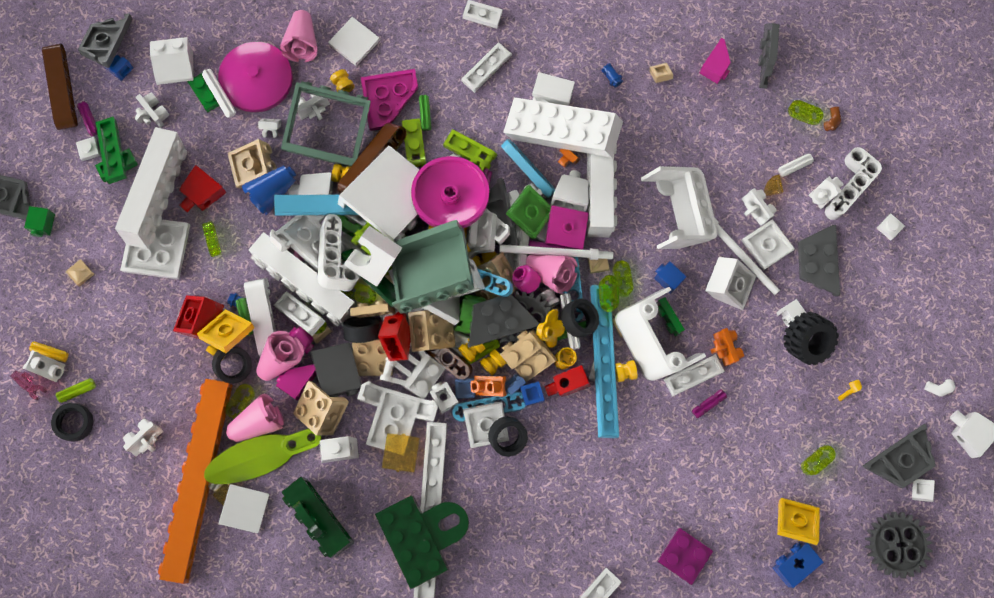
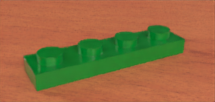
[96,117,127,184]

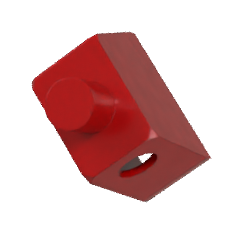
[179,165,226,213]
[378,312,411,361]
[544,365,591,397]

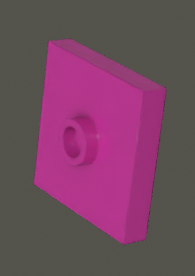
[545,205,589,250]

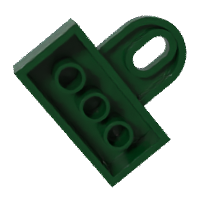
[282,477,354,558]
[375,495,469,590]

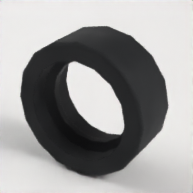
[561,298,599,338]
[343,317,380,343]
[212,346,252,384]
[51,403,94,442]
[488,416,528,457]

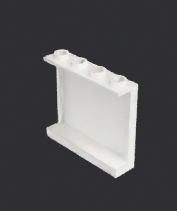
[338,146,419,242]

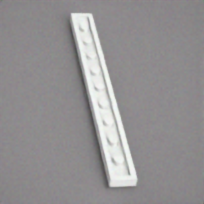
[414,422,447,598]

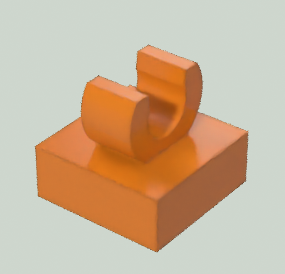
[558,149,580,168]

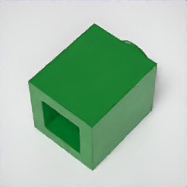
[24,206,55,237]

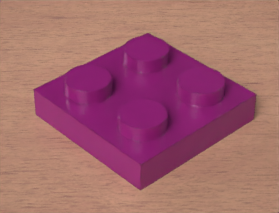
[657,528,713,585]

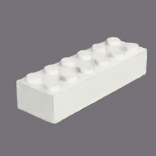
[503,98,623,158]
[115,127,187,249]
[587,144,617,238]
[249,232,357,327]

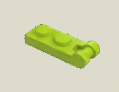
[402,118,426,168]
[443,129,497,170]

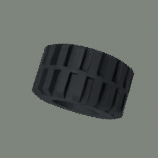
[783,312,839,365]

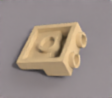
[227,139,277,189]
[500,329,557,382]

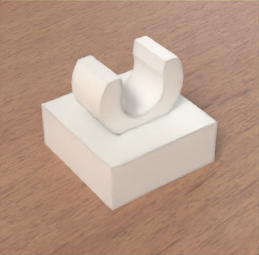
[258,119,281,138]

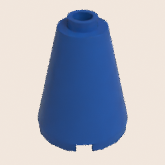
[242,165,297,216]

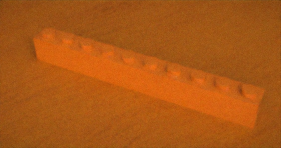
[158,379,233,584]

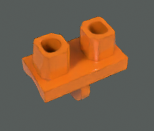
[710,328,744,367]
[471,375,507,397]

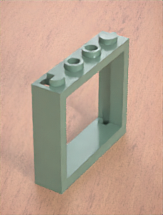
[281,81,371,166]

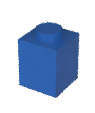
[654,261,686,294]

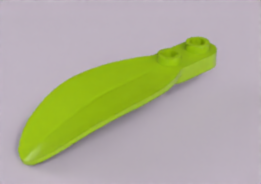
[204,428,321,484]

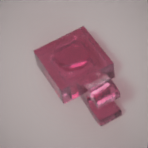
[10,370,47,400]

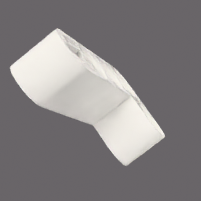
[825,147,882,220]
[318,214,360,291]
[244,278,276,357]

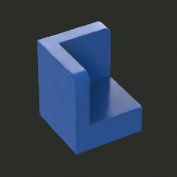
[104,55,133,81]
[519,381,545,406]

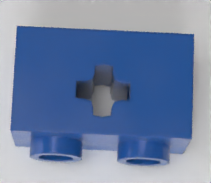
[772,542,824,588]

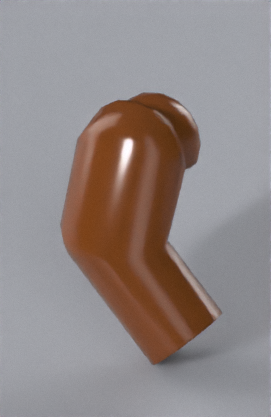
[824,106,841,131]

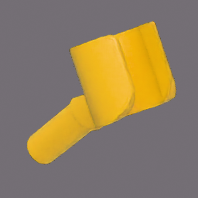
[837,380,862,401]

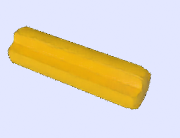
[29,341,69,362]

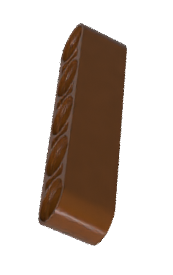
[42,43,78,130]
[337,123,407,194]

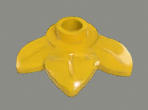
[536,309,565,348]

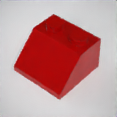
[173,295,224,340]

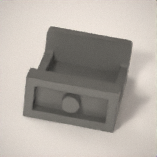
[310,342,362,397]

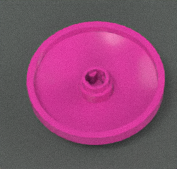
[218,42,293,112]
[411,156,489,228]

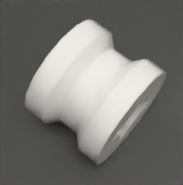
[538,289,561,308]

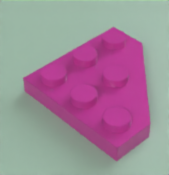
[361,69,418,131]

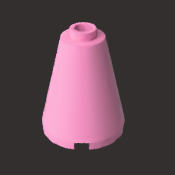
[280,10,318,62]
[526,254,578,294]
[256,331,304,381]
[226,394,284,442]

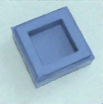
[505,374,526,395]
[455,378,475,399]

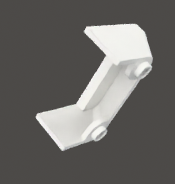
[641,166,718,249]
[615,287,706,381]

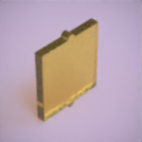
[382,433,420,473]

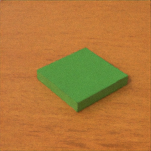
[506,185,551,239]

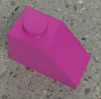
[699,38,731,84]
[276,364,317,401]

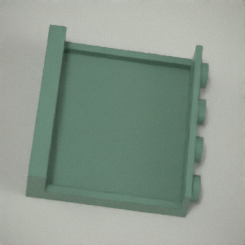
[392,219,474,313]

